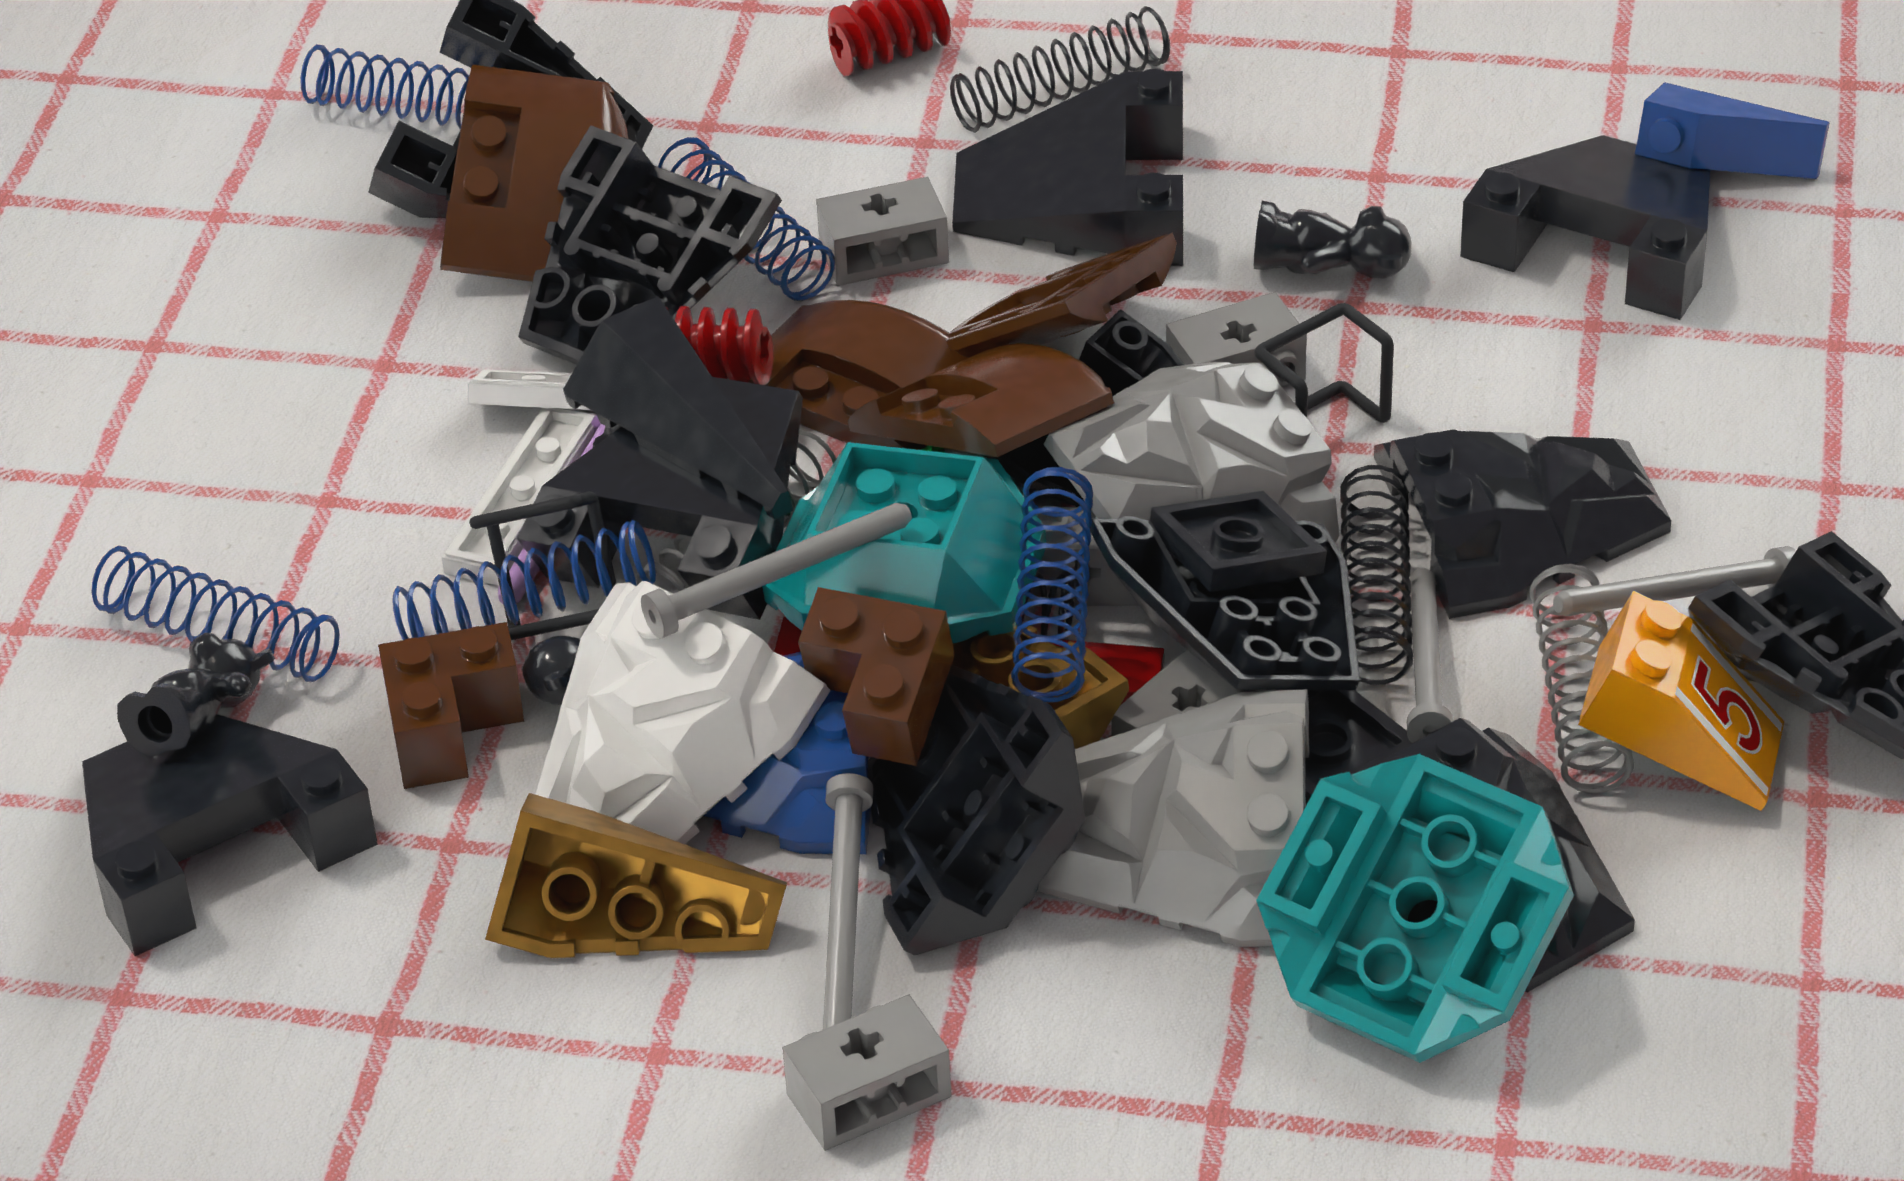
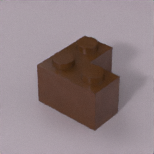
[798,587,955,766]
[378,622,524,789]

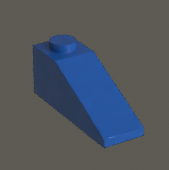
[1635,82,1830,179]

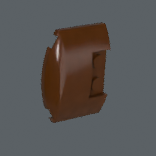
[440,65,628,282]
[946,232,1177,358]
[728,300,967,450]
[848,343,1114,457]

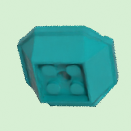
[762,442,1046,644]
[1256,754,1574,1063]

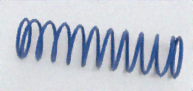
[300,44,469,129]
[658,137,835,301]
[1011,467,1093,702]
[392,520,656,640]
[91,546,340,682]

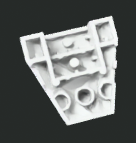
[536,581,830,844]

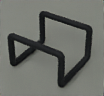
[1255,303,1394,423]
[469,492,616,640]

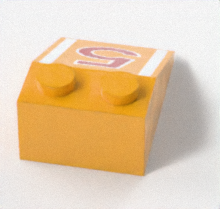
[1578,591,1785,811]

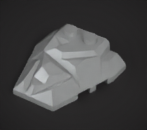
[1043,362,1340,542]
[1038,689,1309,947]

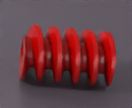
[828,0,951,76]
[665,306,774,385]

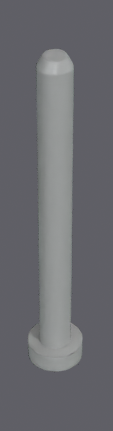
[641,503,912,639]
[1553,546,1796,616]
[1406,568,1453,744]
[823,773,873,1030]

